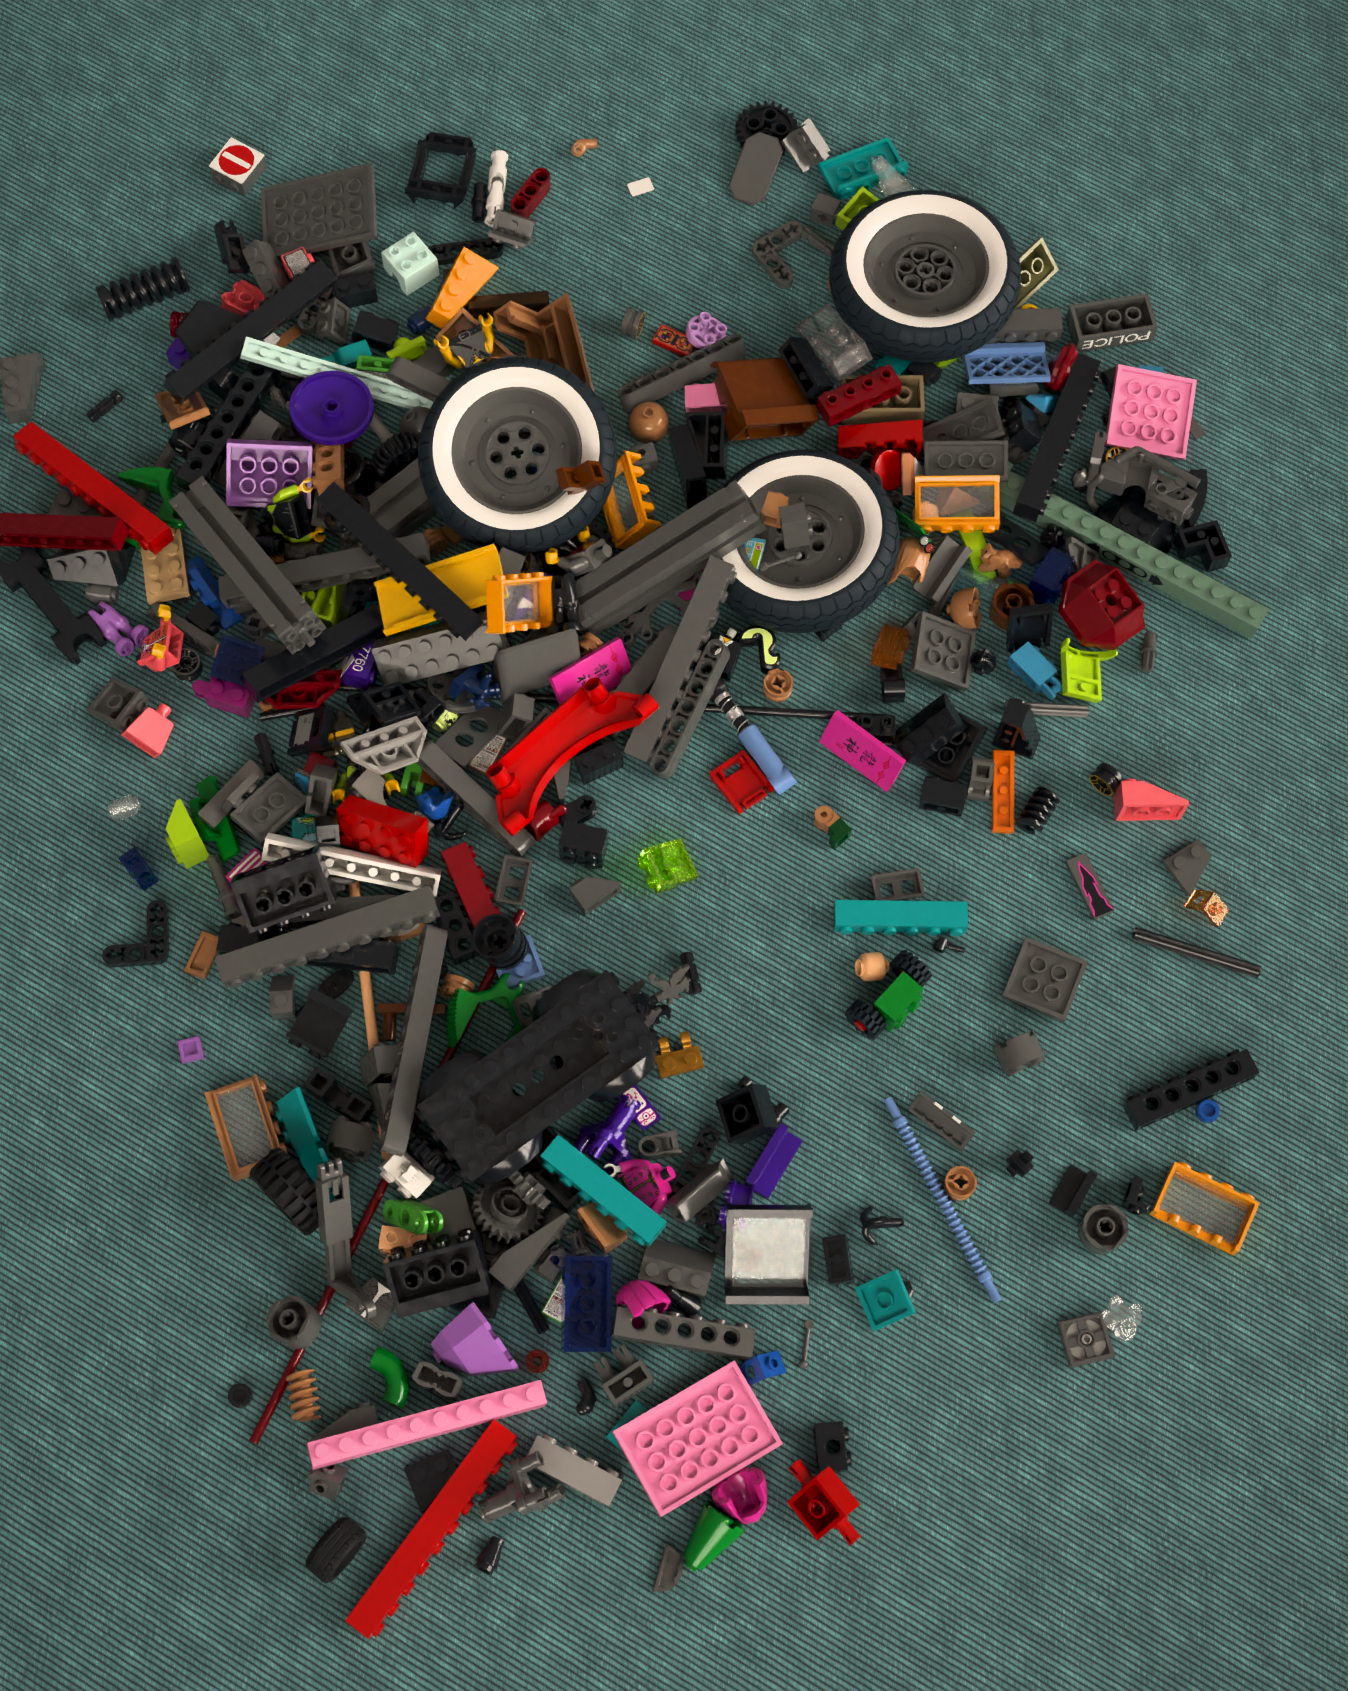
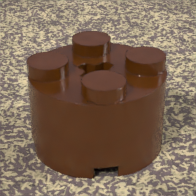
[989,582,1035,631]

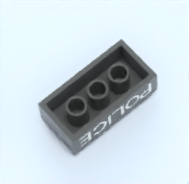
[1066,293,1158,352]

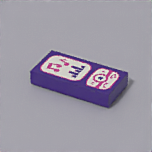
[616,1085,661,1132]

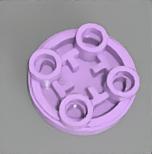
[685,312,727,349]

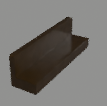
[468,291,550,319]

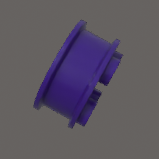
[718,1179,755,1234]

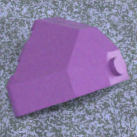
[431,1302,519,1376]

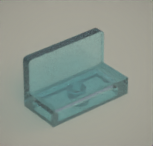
[955,567,1003,603]

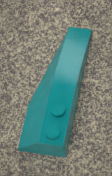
[275,1087,335,1201]

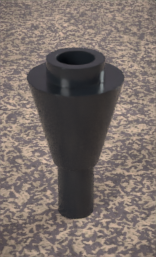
[665,1285,701,1318]

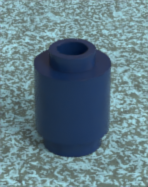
[407,306,433,335]

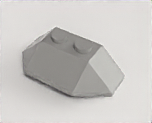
[340,716,427,775]

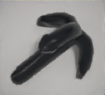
[434,802,467,841]
[860,1206,904,1246]

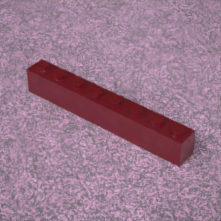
[0,512,129,551]

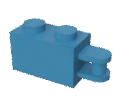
[1007,641,1062,699]

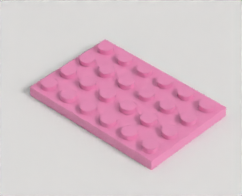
[612,1360,783,1518]

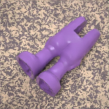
[87,601,149,657]

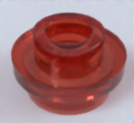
[526,1349,549,1374]

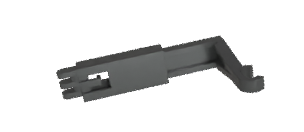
[315,1157,377,1319]

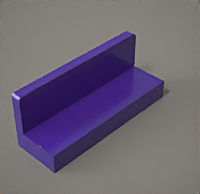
[745,1123,802,1198]

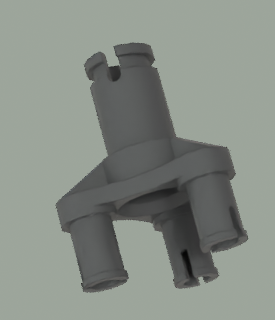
[478,1451,566,1523]

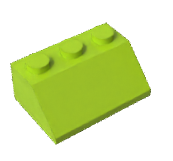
[165,799,210,869]

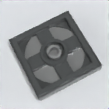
[1057,1311,1115,1369]

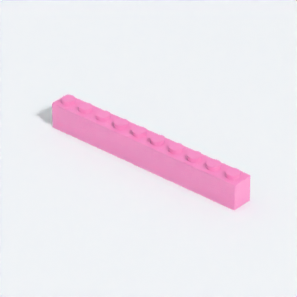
[307,1380,547,1470]

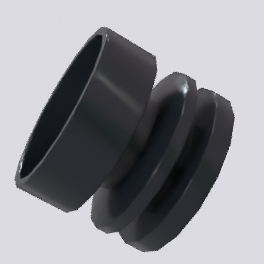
[472,914,528,970]

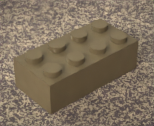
[840,375,925,424]

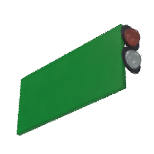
[894,507,935,553]

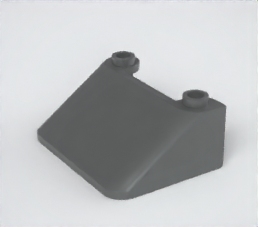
[492,629,581,705]

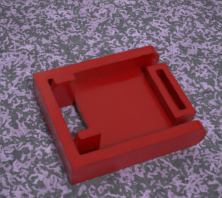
[709,750,774,815]

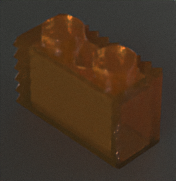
[871,625,910,670]

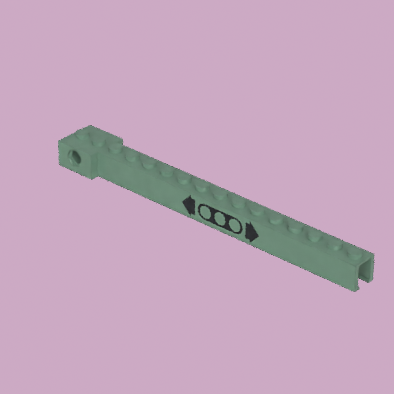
[956,462,1269,639]

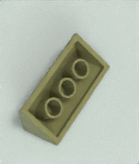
[1014,237,1059,309]

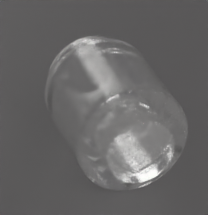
[107,794,141,821]

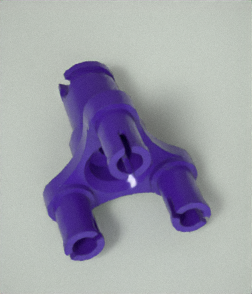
[573,1094,641,1178]

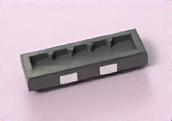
[907,1091,976,1151]

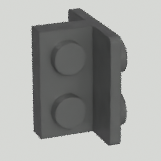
[781,118,830,173]
[487,209,536,249]

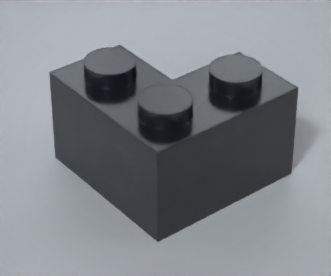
[1173,520,1232,572]

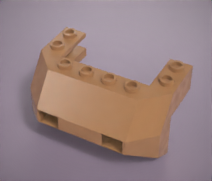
[493,293,595,393]

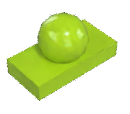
[386,335,428,362]

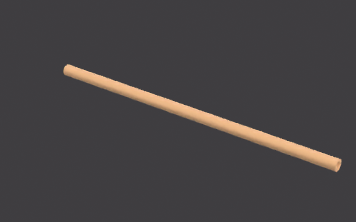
[348,880,390,1159]

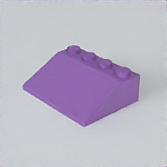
[226,439,312,509]

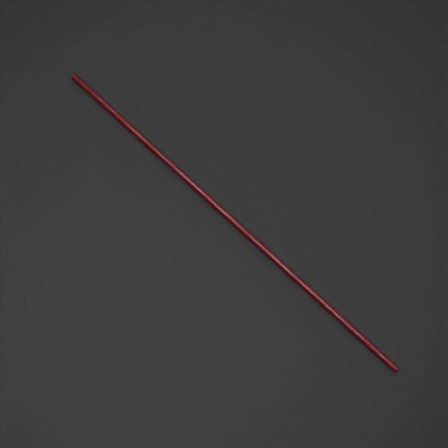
[249,909,526,1445]

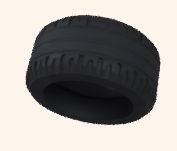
[306,1517,366,1583]

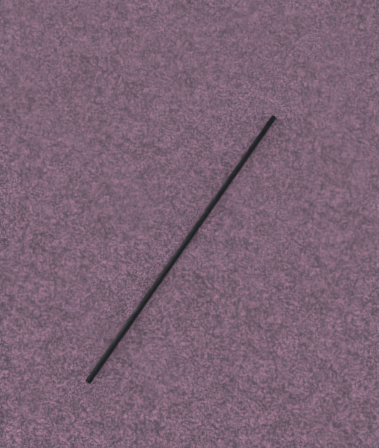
[336,682,886,721]

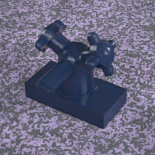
[447,663,501,711]

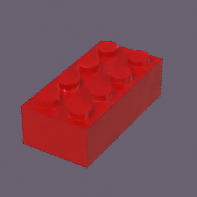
[337,795,428,868]

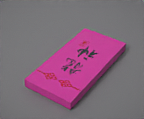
[548,637,632,705]
[819,710,906,792]

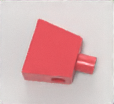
[121,703,174,758]

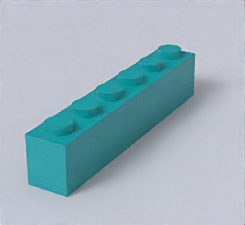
[833,900,968,936]
[541,1134,667,1247]

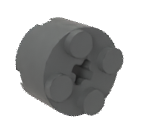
[993,1030,1045,1077]
[324,1116,376,1162]
[1078,1204,1129,1255]
[266,1295,323,1349]

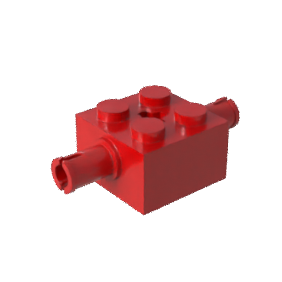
[787,1459,861,1546]

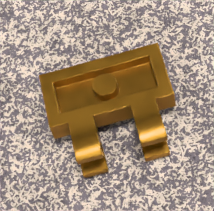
[655,1031,704,1079]

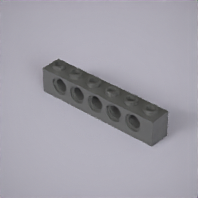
[610,1304,755,1360]

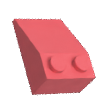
[1113,779,1189,821]

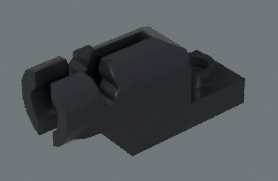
[214,220,250,273]

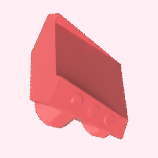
[220,279,265,316]

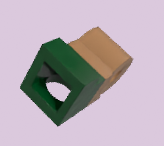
[814,806,852,850]

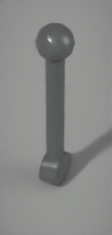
[759,551,802,571]
[799,1320,814,1369]

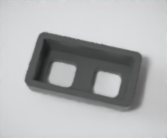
[494,855,533,906]
[871,868,925,901]
[512,985,553,1027]

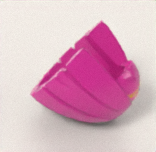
[616,1279,671,1329]
[712,1467,767,1524]

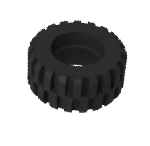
[249,1147,331,1236]

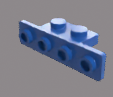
[186,556,242,630]

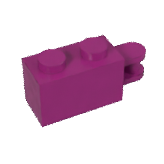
[192,677,255,718]

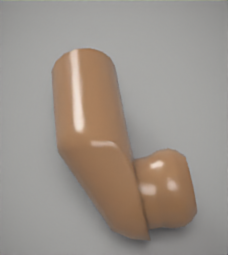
[571,138,597,157]

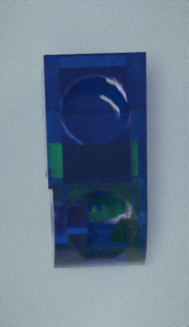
[118,847,158,891]

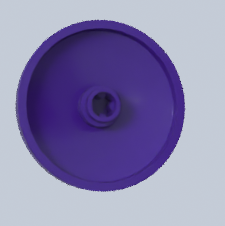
[289,371,374,445]

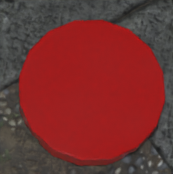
[870,449,901,491]

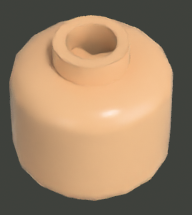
[855,952,889,982]

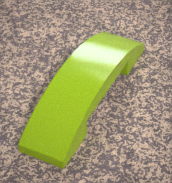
[948,508,997,584]

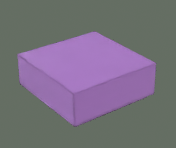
[177,1036,205,1064]

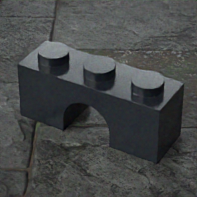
[303,1067,375,1124]

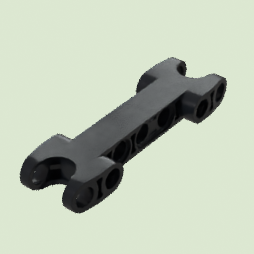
[0,547,106,666]

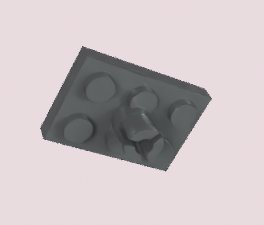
[230,772,307,846]

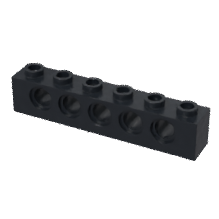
[1123,1049,1260,1131]

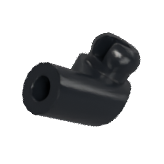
[576,1379,597,1416]

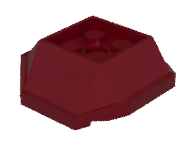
[1058,559,1145,650]

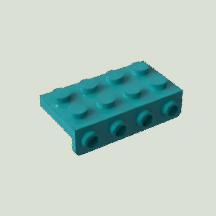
[818,137,908,200]

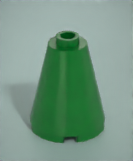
[683,1500,746,1571]

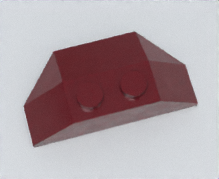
[265,669,342,709]

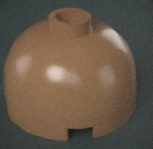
[629,402,669,444]
[946,587,981,630]

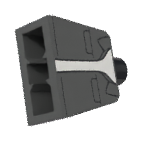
[345,1277,395,1333]

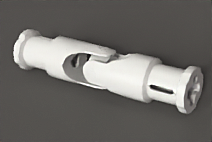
[485,150,508,227]

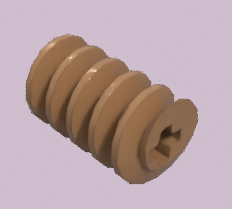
[286,1369,322,1422]

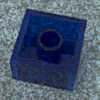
[1028,547,1074,604]
[210,634,265,687]

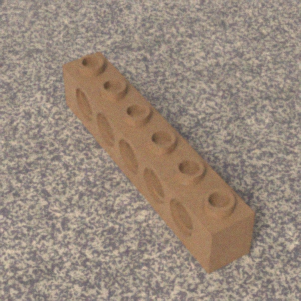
[312,442,344,496]

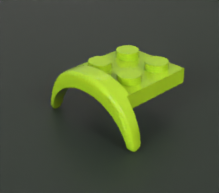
[1060,638,1118,703]

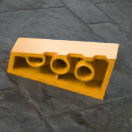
[425,247,499,329]

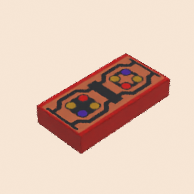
[652,324,695,357]

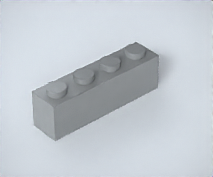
[527,1434,622,1508]

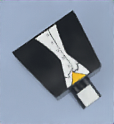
[694,628,741,682]

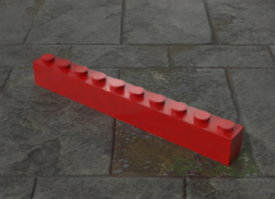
[13,421,174,555]
[345,1419,518,1639]

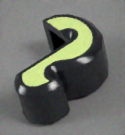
[738,626,781,675]

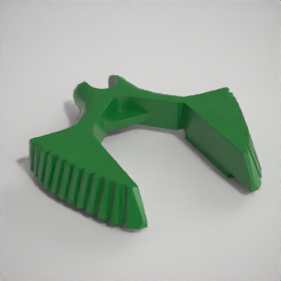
[99,466,186,549]
[446,973,527,1048]

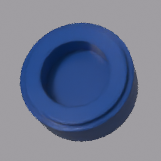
[1196,1099,1220,1123]

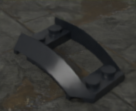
[405,132,477,209]

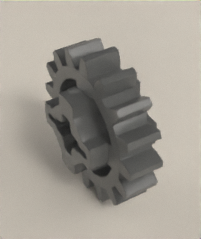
[508,1170,551,1210]

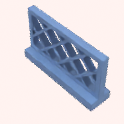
[962,342,1051,384]

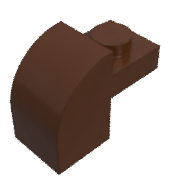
[555,460,606,495]

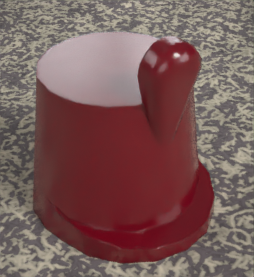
[524,800,567,842]

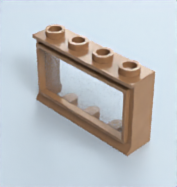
[204,1074,289,1182]

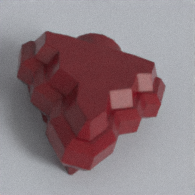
[1042,343,1078,391]

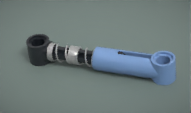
[701,677,797,795]

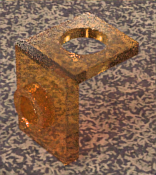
[1185,890,1229,927]

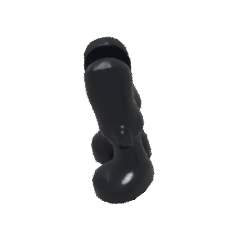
[546,573,583,636]

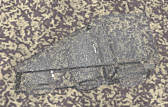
[872,155,913,197]

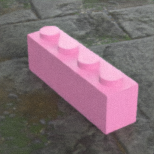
[685,382,727,413]

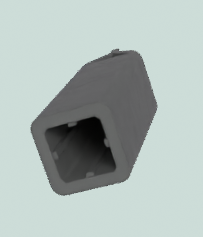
[666,1159,733,1223]

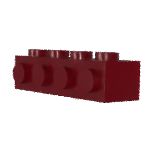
[816,364,902,427]

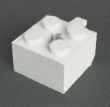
[378,1152,435,1199]

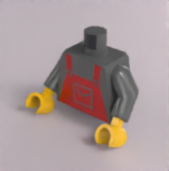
[545,526,612,577]

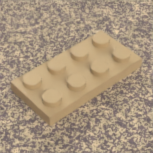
[141,528,191,605]

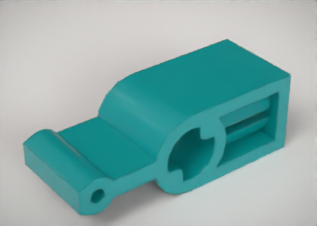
[319,339,373,370]

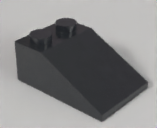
[919,710,989,781]

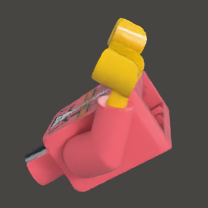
[136,604,184,672]

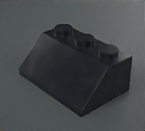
[895,693,967,766]

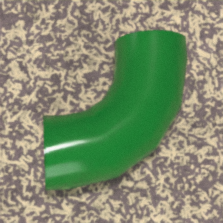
[370,1346,409,1408]

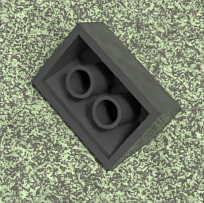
[638,1239,716,1300]

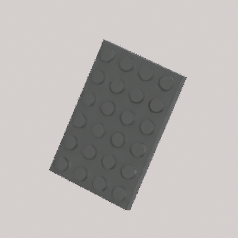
[261,163,378,261]

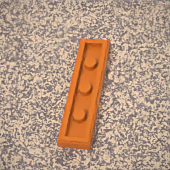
[992,750,1014,834]

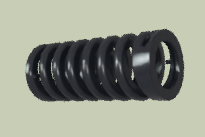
[95,256,190,322]

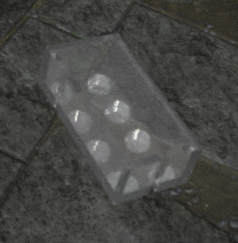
[795,304,873,382]

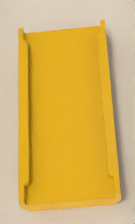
[374,544,508,636]

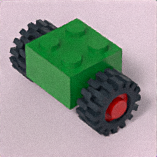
[845,950,932,1040]

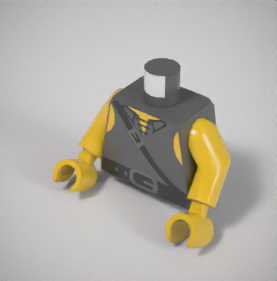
[433,313,494,372]

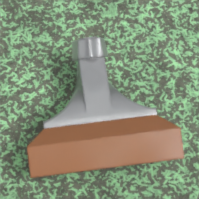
[901,451,924,495]

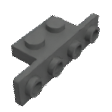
[197,759,266,829]

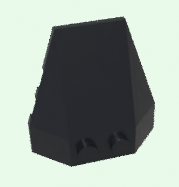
[1094,483,1176,554]

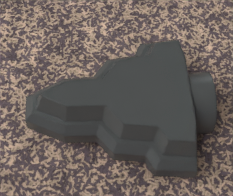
[278,538,323,560]

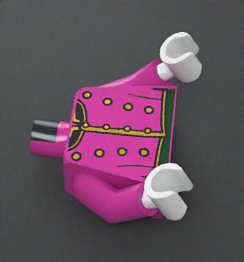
[603,1159,676,1215]

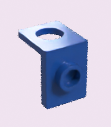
[739,1350,786,1386]

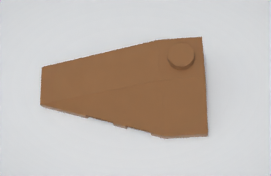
[435,307,515,363]

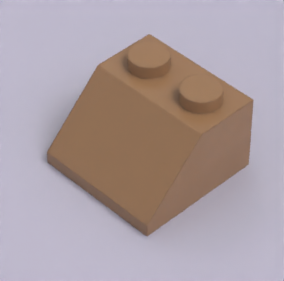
[577,1202,628,1255]

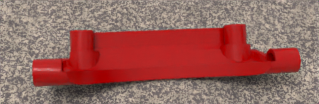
[486,677,659,837]

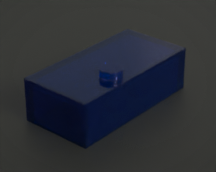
[561,1256,612,1352]

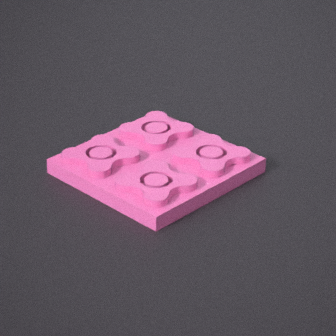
[1105,364,1197,461]

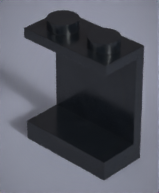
[286,988,353,1059]

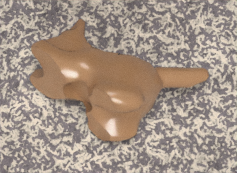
[978,543,1024,578]

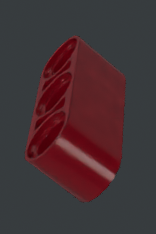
[511,168,551,218]

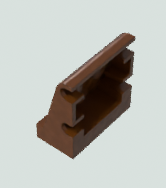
[710,357,819,442]

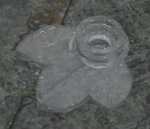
[1101,1294,1142,1341]

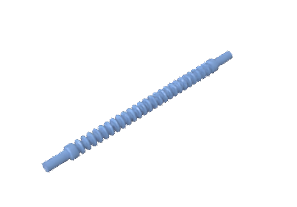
[884,1097,1002,1304]

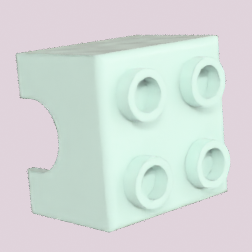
[381,231,440,296]

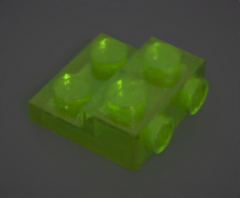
[638,838,699,894]

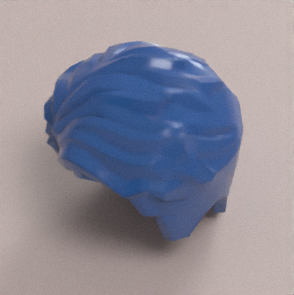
[414,786,454,820]

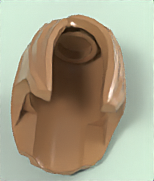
[887,536,931,587]

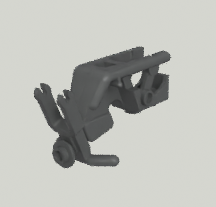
[1073,431,1201,526]

